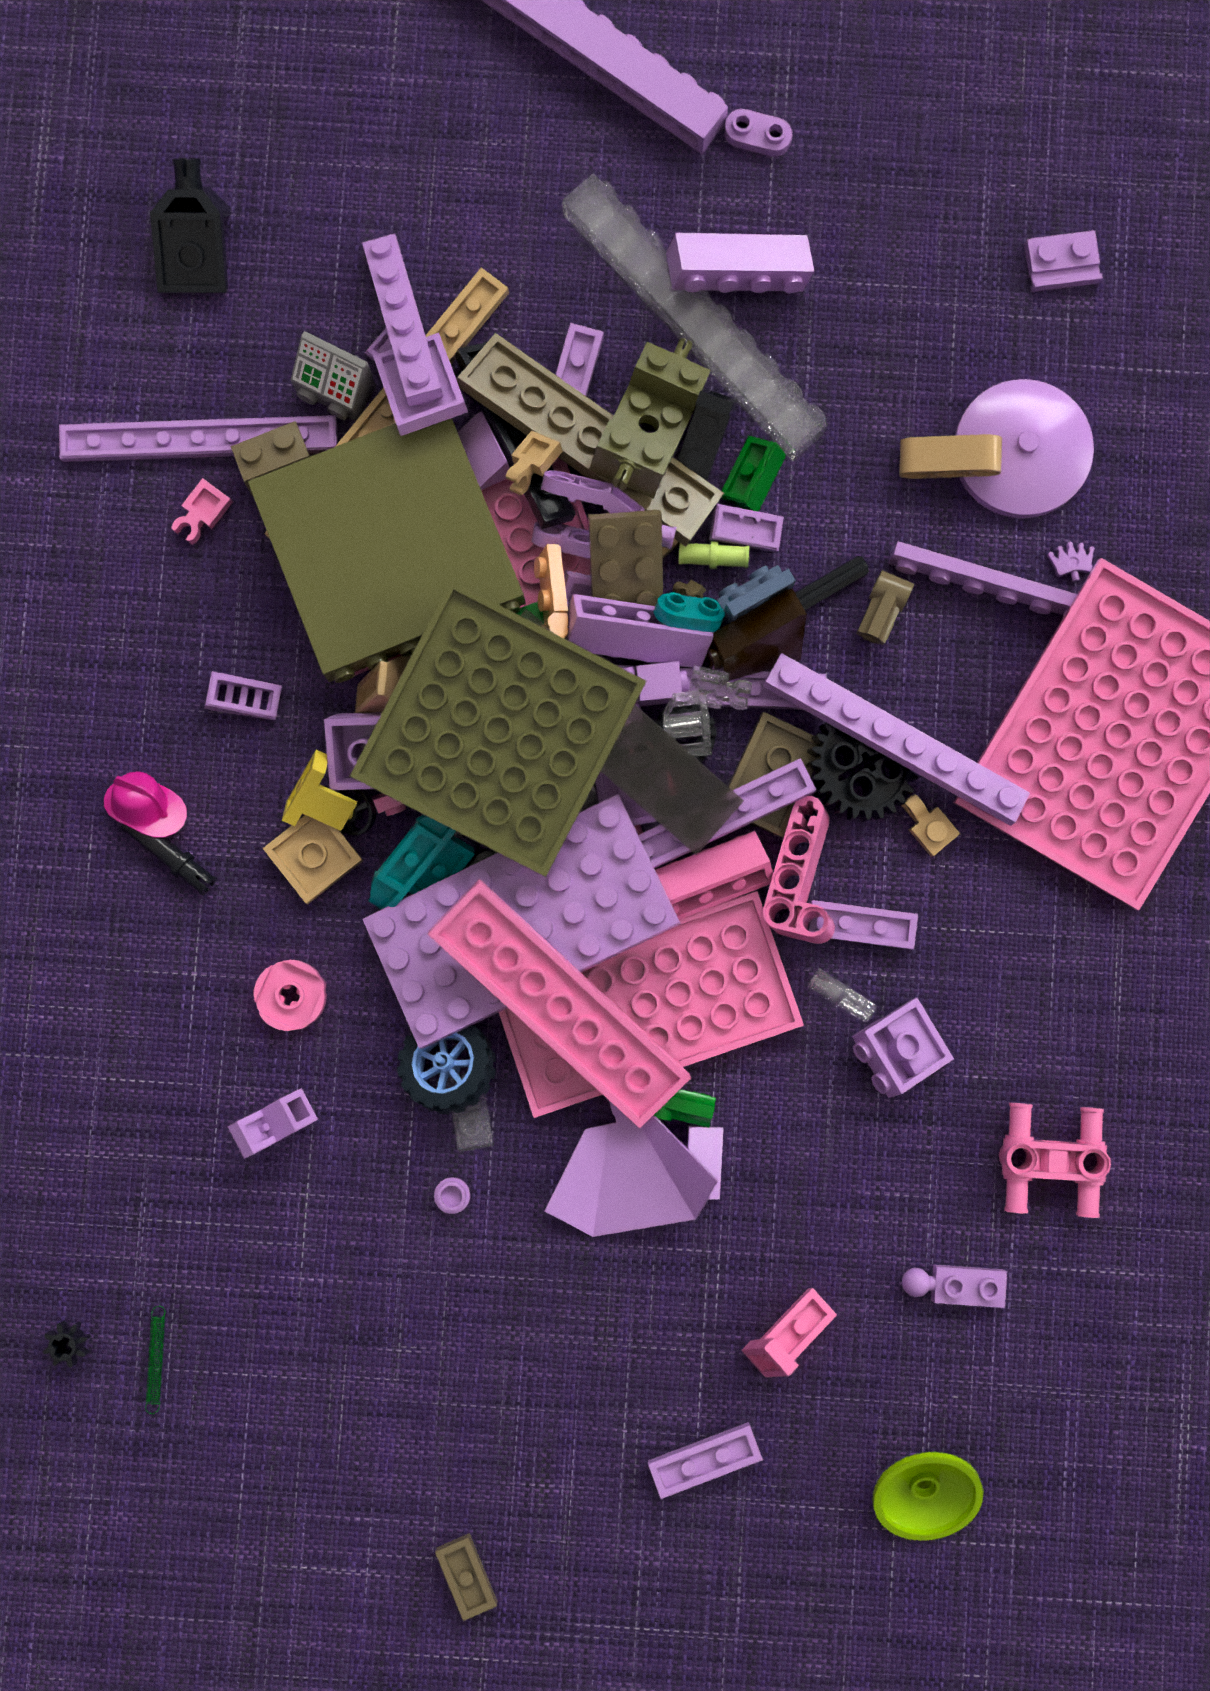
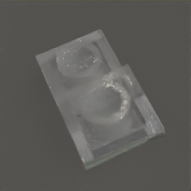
[446,1073,494,1152]

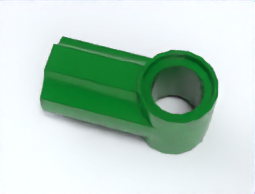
[653,1089,716,1128]

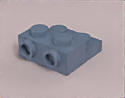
[716,565,796,625]

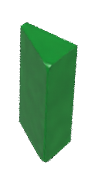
[721,436,786,512]

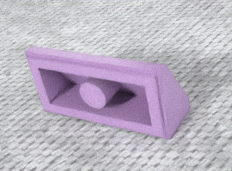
[457,411,509,490]
[687,1125,723,1200]

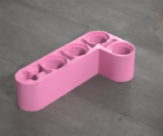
[763,796,835,944]

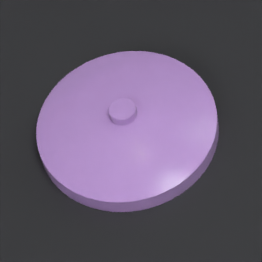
[955,379,1094,518]

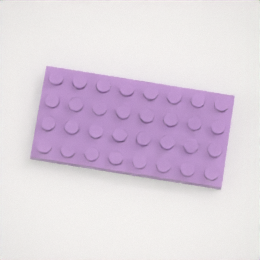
[362,794,681,1049]

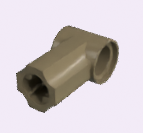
[856,570,914,645]

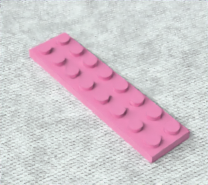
[428,879,691,1128]

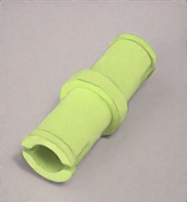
[679,541,750,569]

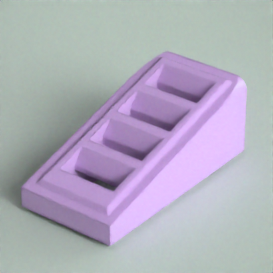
[204,671,282,720]

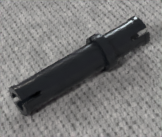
[121,824,217,895]

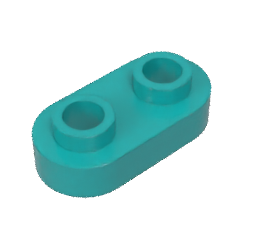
[654,592,725,632]

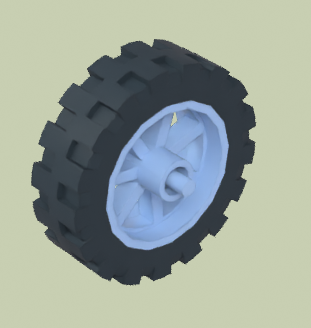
[397,1025,496,1114]

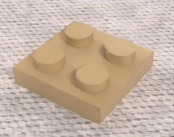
[263,815,364,904]

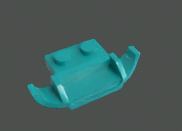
[368,814,475,910]

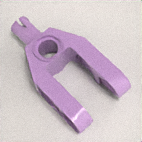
[532,470,677,559]

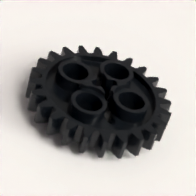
[806,722,918,822]

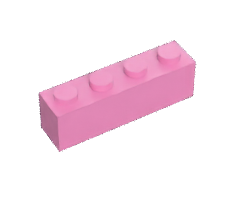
[655,831,773,920]

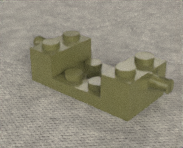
[589,338,711,499]

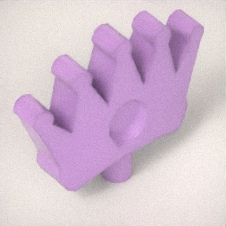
[1047,542,1094,581]

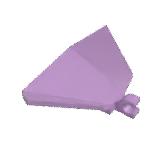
[545,1101,718,1237]

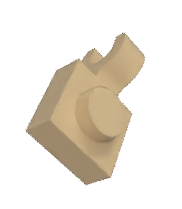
[505,430,563,495]
[901,794,960,857]

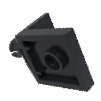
[150,158,231,293]

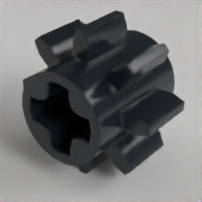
[43,1320,91,1368]

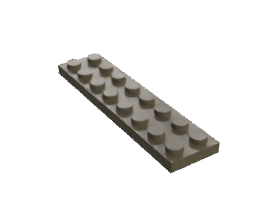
[457,333,724,547]

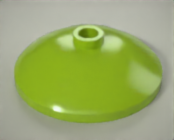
[873,1452,983,1541]

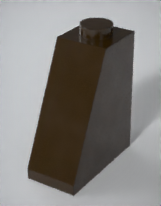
[706,588,807,682]

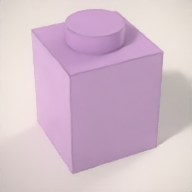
[636,661,688,706]

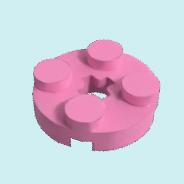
[254,960,327,1031]

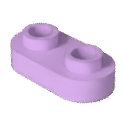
[724,109,792,157]

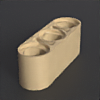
[899,434,1002,479]

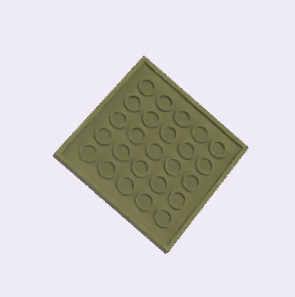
[350,580,647,877]

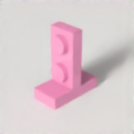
[741,1288,837,1377]

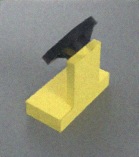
[282,749,376,835]

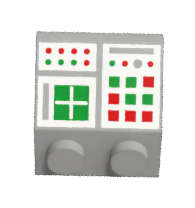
[291,331,376,421]

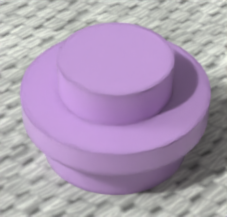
[434,1177,470,1214]

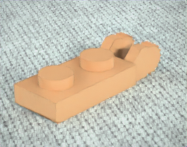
[534,544,569,639]

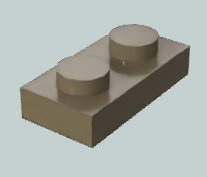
[435,1533,498,1621]

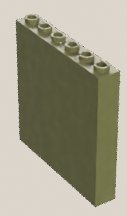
[248,418,526,683]

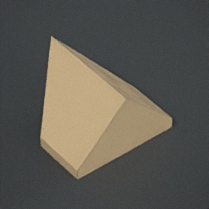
[355,655,412,713]

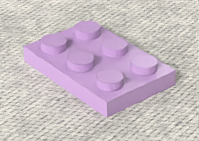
[373,332,468,436]

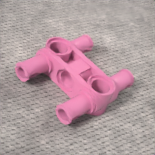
[999,1103,1111,1218]

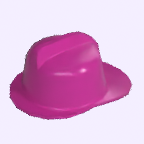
[104,772,187,838]

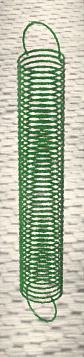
[145,1306,165,1414]

